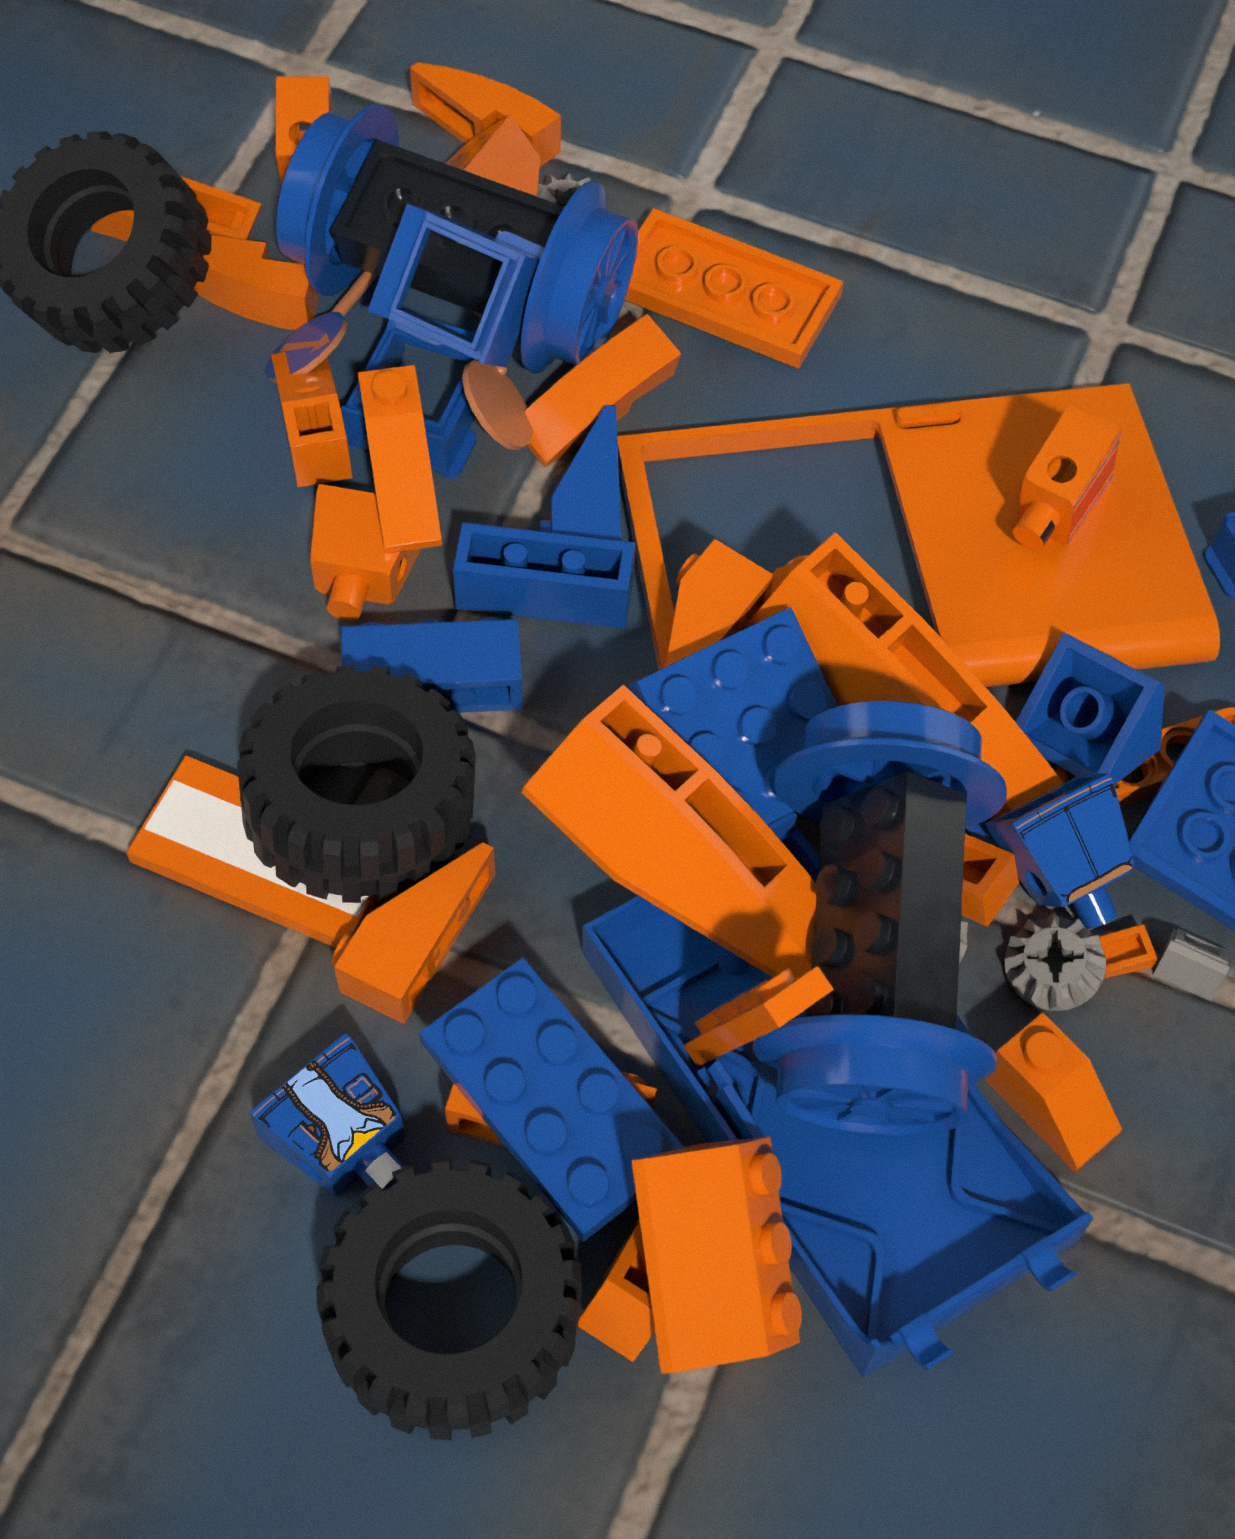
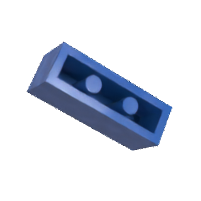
[453,522,635,629]
[341,617,523,713]

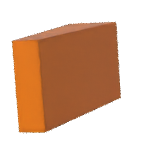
[1099,924,1157,979]

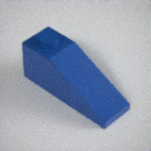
[540,406,621,541]

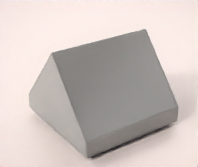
[1153,928,1231,1002]

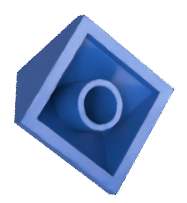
[1016,632,1165,785]

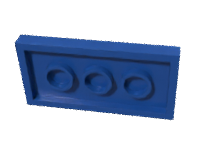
[419,958,685,1242]

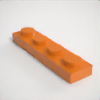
[683,966,834,1067]

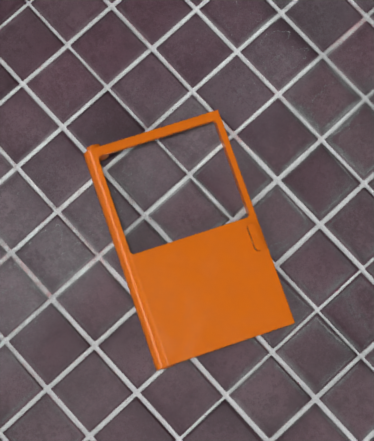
[617,383,1220,687]

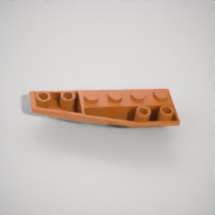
[742,532,1064,820]
[521,685,817,977]

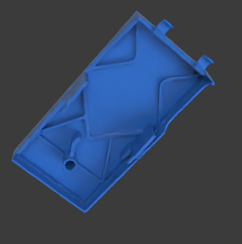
[582,811,1093,1378]

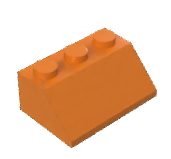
[631,1136,802,1374]

